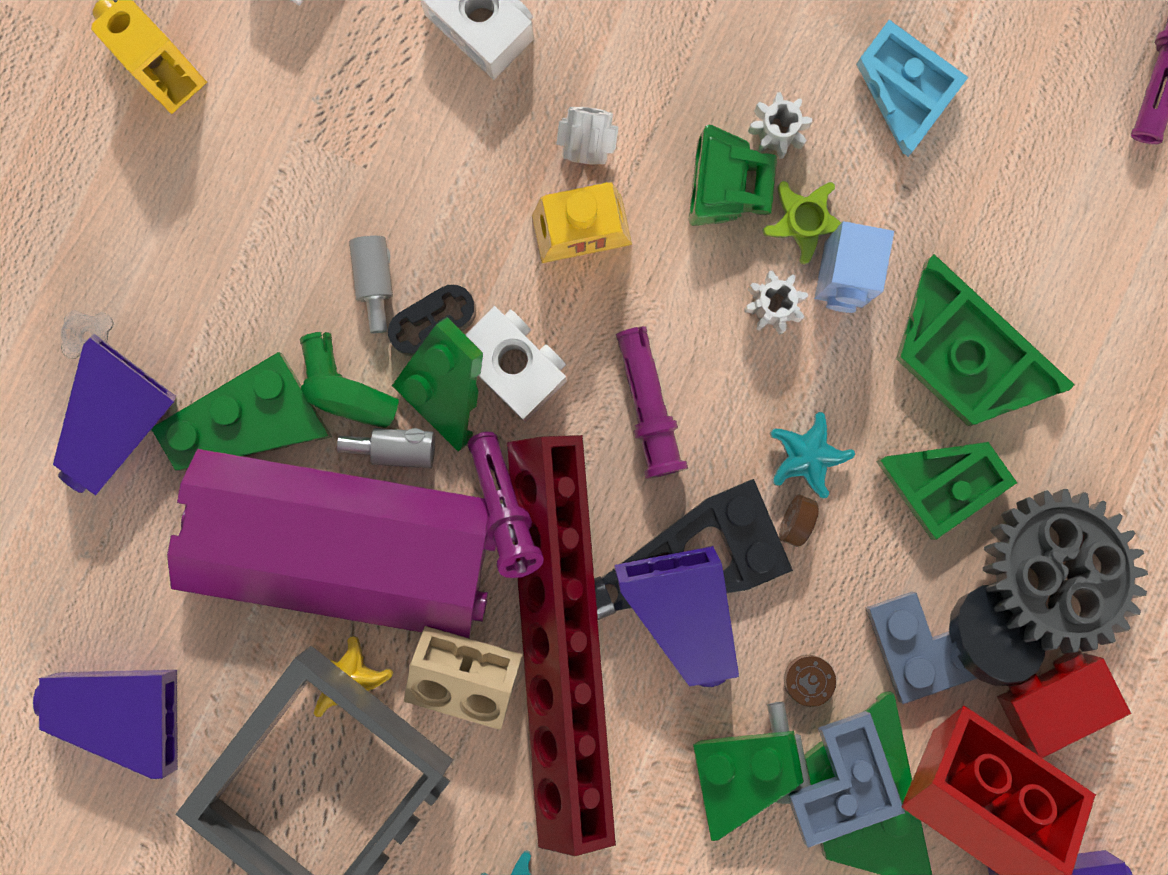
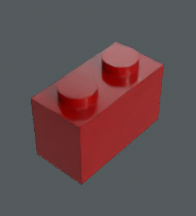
[997,651,1132,758]

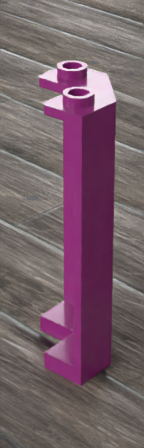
[167,449,496,639]

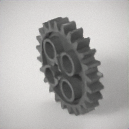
[983,489,1148,654]

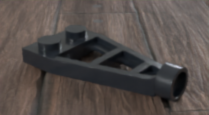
[594,479,793,620]

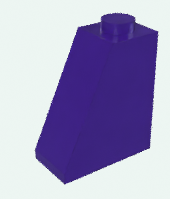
[53,334,176,496]
[614,546,739,687]
[33,670,178,779]

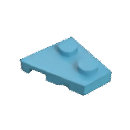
[856,20,968,157]

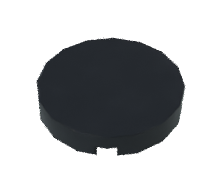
[949,585,1046,687]

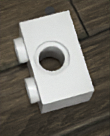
[420,0,534,80]
[466,306,567,423]

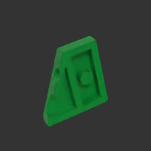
[391,317,483,452]
[876,442,1017,540]
[693,731,804,841]

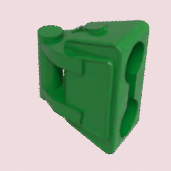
[688,125,778,226]

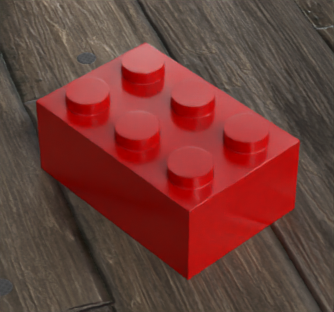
[901,705,1096,875]

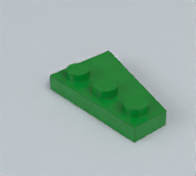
[151,352,332,471]

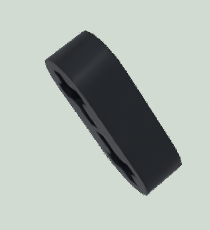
[388,285,476,356]

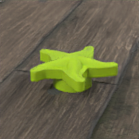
[762,181,841,264]

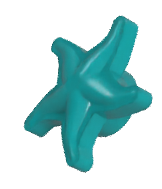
[770,412,855,499]

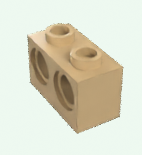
[403,626,522,730]

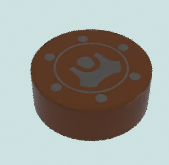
[779,494,819,547]
[784,655,836,707]

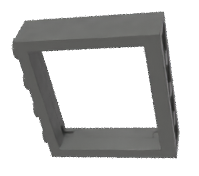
[175,646,453,875]

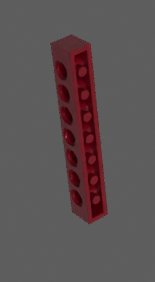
[507,435,616,857]

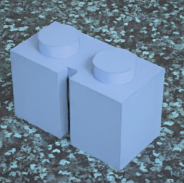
[814,221,894,313]

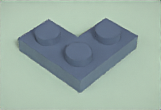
[865,592,977,704]
[787,711,905,848]

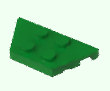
[896,254,1075,426]
[804,691,932,875]

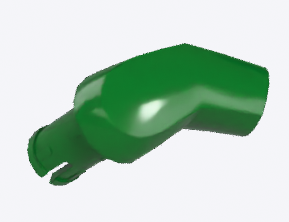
[300,332,399,428]

